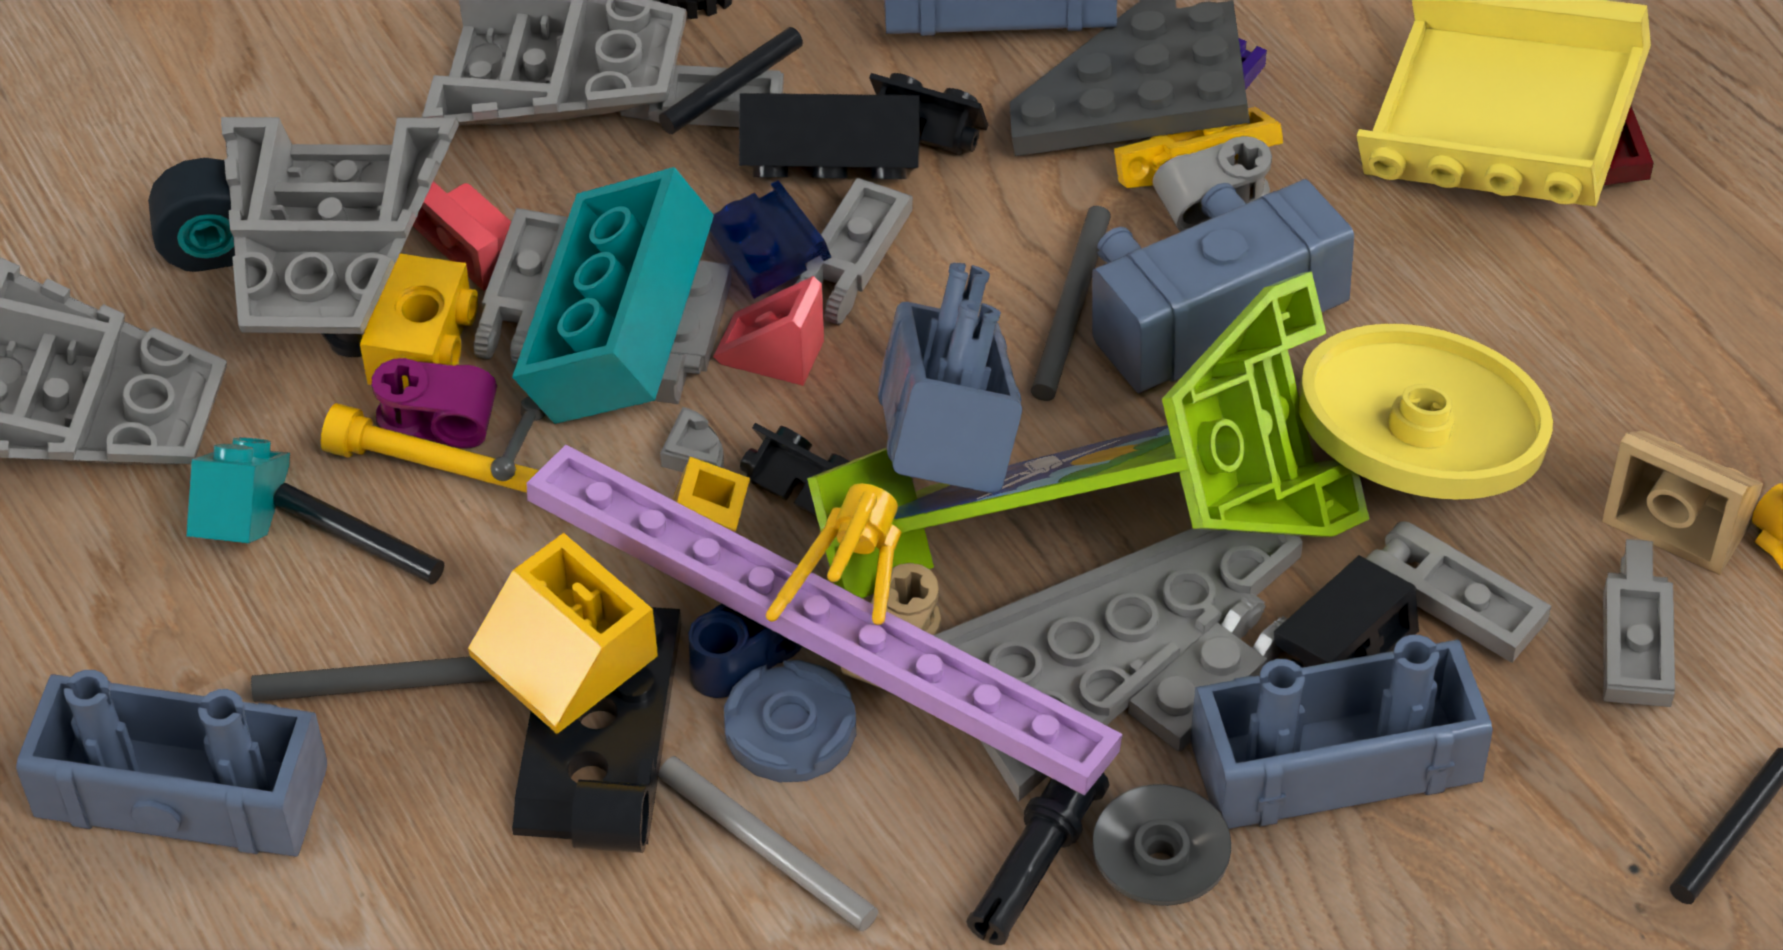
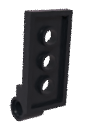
[512,607,682,853]

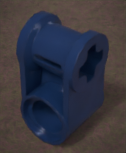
[688,603,803,698]

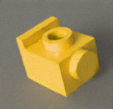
[672,457,750,532]

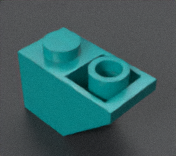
[186,437,290,543]

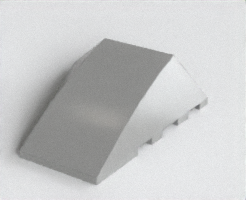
[422,0,687,125]
[221,117,459,334]
[0,257,227,465]

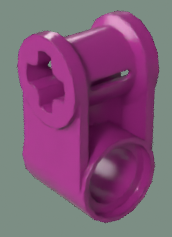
[372,358,498,448]

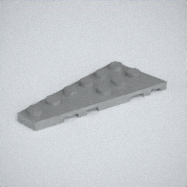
[933,528,1303,802]

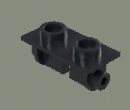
[869,73,989,155]
[740,423,850,517]

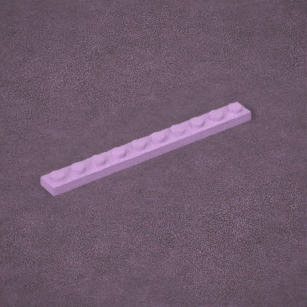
[527,445,1122,795]

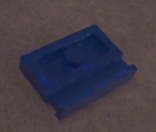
[708,180,832,299]

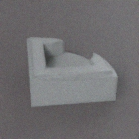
[660,407,724,472]

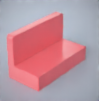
[413,181,511,291]

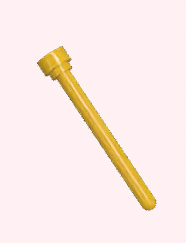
[321,403,539,493]

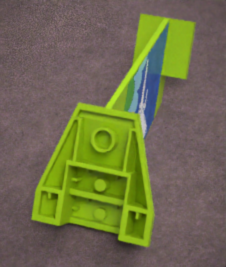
[807,271,1370,599]

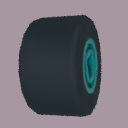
[148,157,235,272]

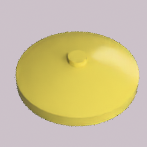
[1298,324,1553,500]

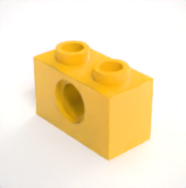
[360,253,478,389]

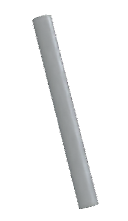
[658,756,878,931]

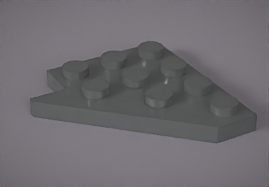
[1010,0,1250,156]

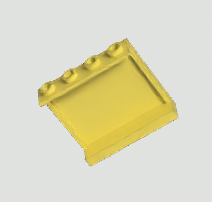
[1357,0,1651,207]

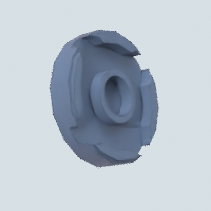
[724,660,856,783]

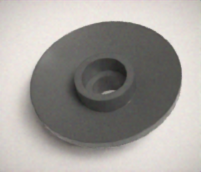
[1093,784,1231,906]

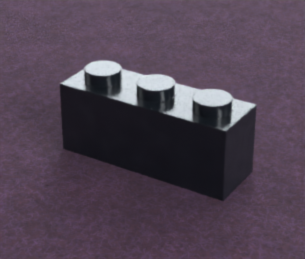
[739,93,920,179]

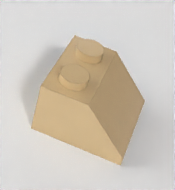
[1602,431,1763,575]

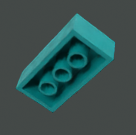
[512,167,714,424]

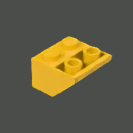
[468,532,658,734]

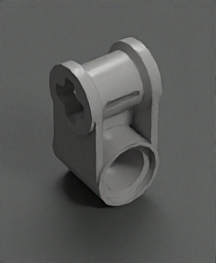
[1152,136,1272,231]

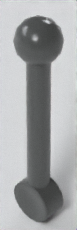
[490,397,545,481]

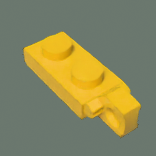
[1114,106,1283,188]

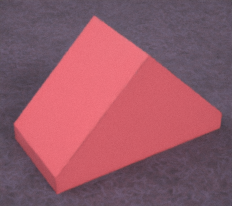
[713,276,824,386]

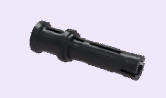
[966,772,1110,945]

